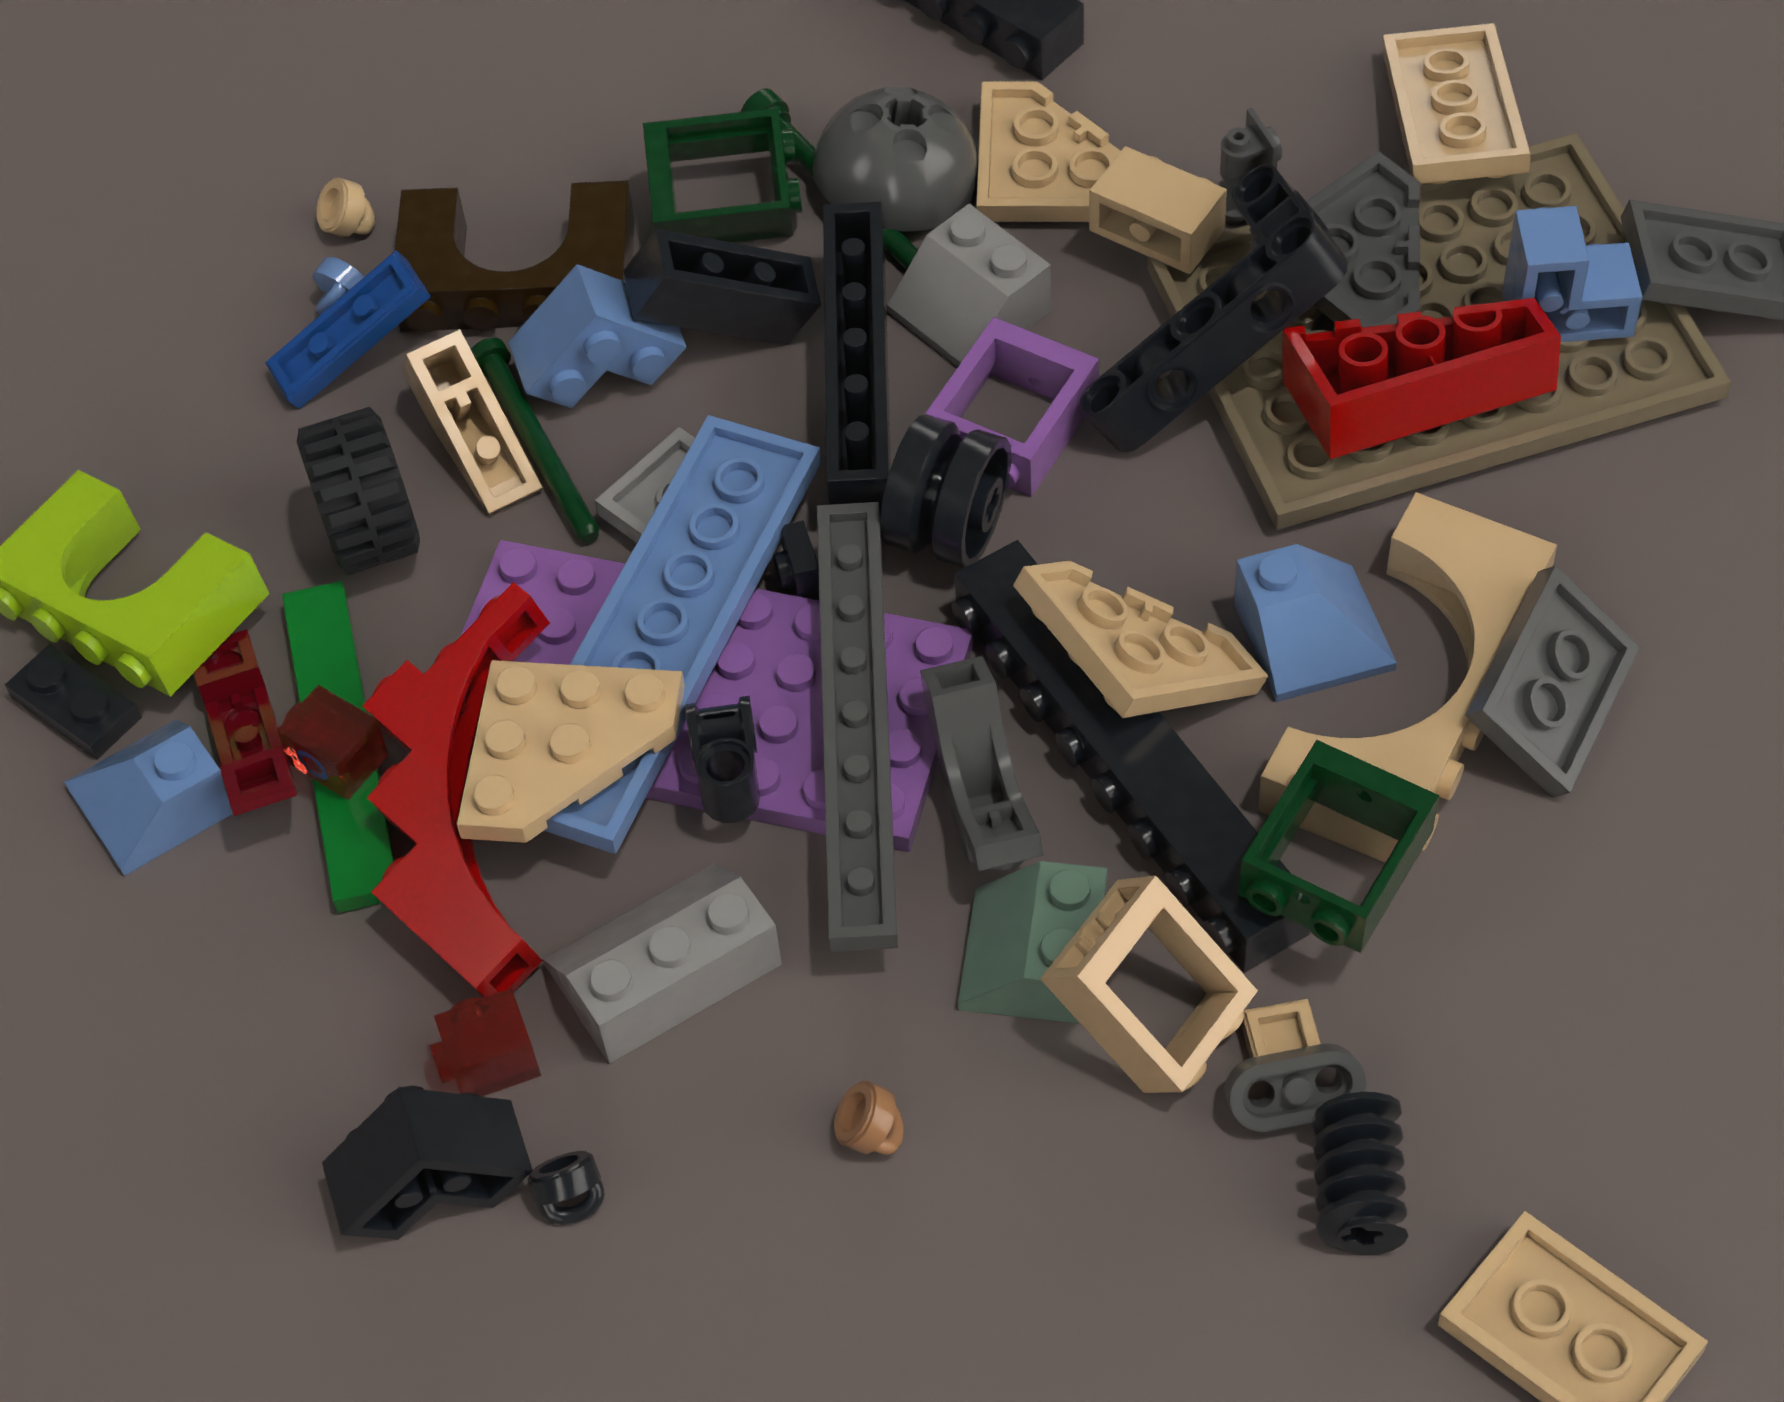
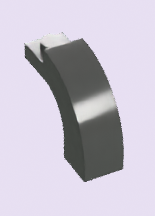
[920,656,1043,871]

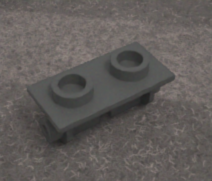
[1219,108,1282,225]

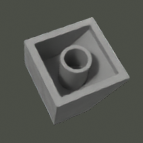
[887,204,1052,367]

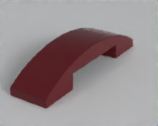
[194,629,297,816]

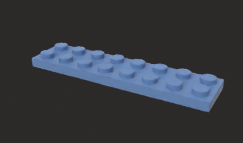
[544,415,821,854]

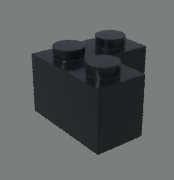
[322,1086,533,1239]

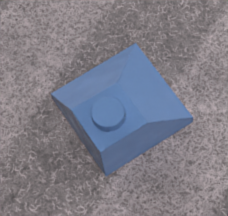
[1234,544,1397,702]
[64,719,233,876]

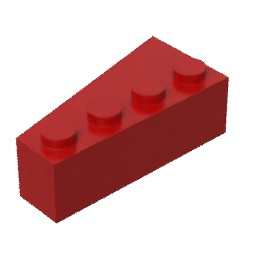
[1282,298,1561,459]

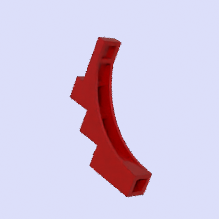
[362,582,550,1009]

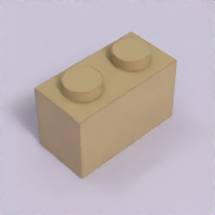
[1089,146,1227,274]

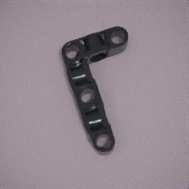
[1079,164,1348,453]

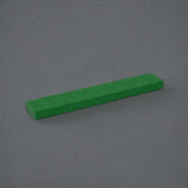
[282,580,395,913]

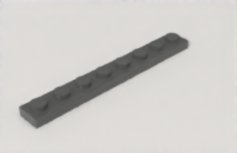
[817,502,898,952]

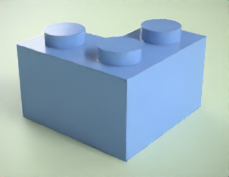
[1502,206,1642,342]
[508,264,687,408]

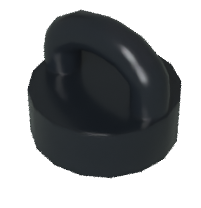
[527,1151,605,1225]

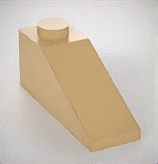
[403,330,543,516]

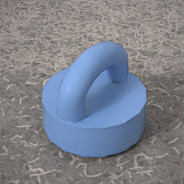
[312,257,364,315]

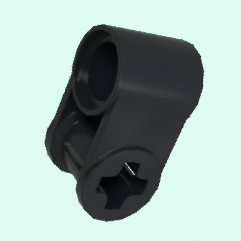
[685,695,760,823]

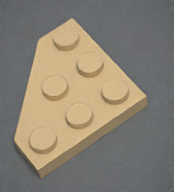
[976,82,1121,222]
[1013,561,1268,718]
[457,660,685,843]

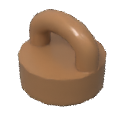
[834,1080,904,1155]

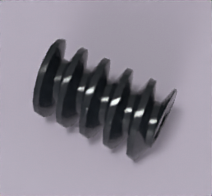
[1312,1092,1408,1255]

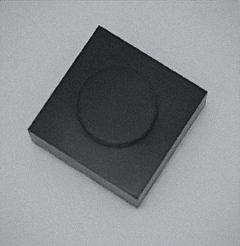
[773,520,819,600]

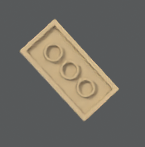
[1383,23,1530,184]

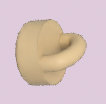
[316,178,375,237]

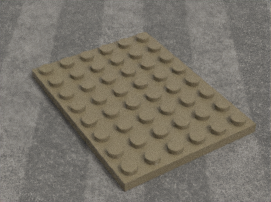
[1147,133,1731,530]

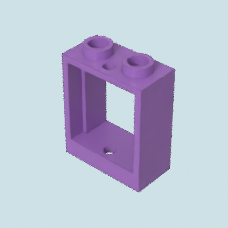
[924,317,1099,497]

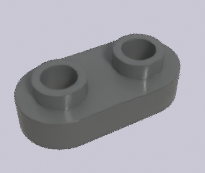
[1224,1043,1366,1132]

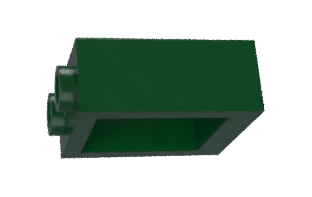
[643,108,802,242]
[1238,740,1439,953]

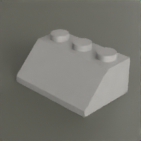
[543,863,782,1064]

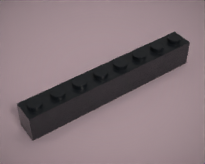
[952,540,1310,973]

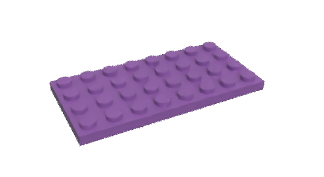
[461,540,974,852]

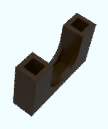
[395,181,635,332]

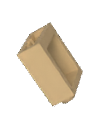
[1040,875,1258,1093]

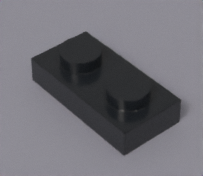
[5,643,142,760]

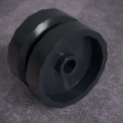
[880,414,1012,568]

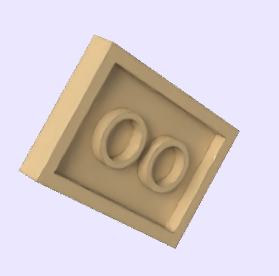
[1438,1211,1708,1402]

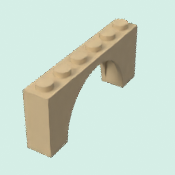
[1258,492,1557,863]

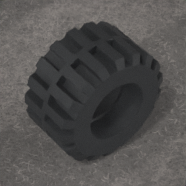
[296,406,420,575]

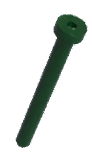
[471,337,599,543]

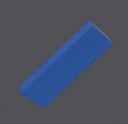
[265,250,431,409]

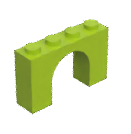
[0,470,270,697]

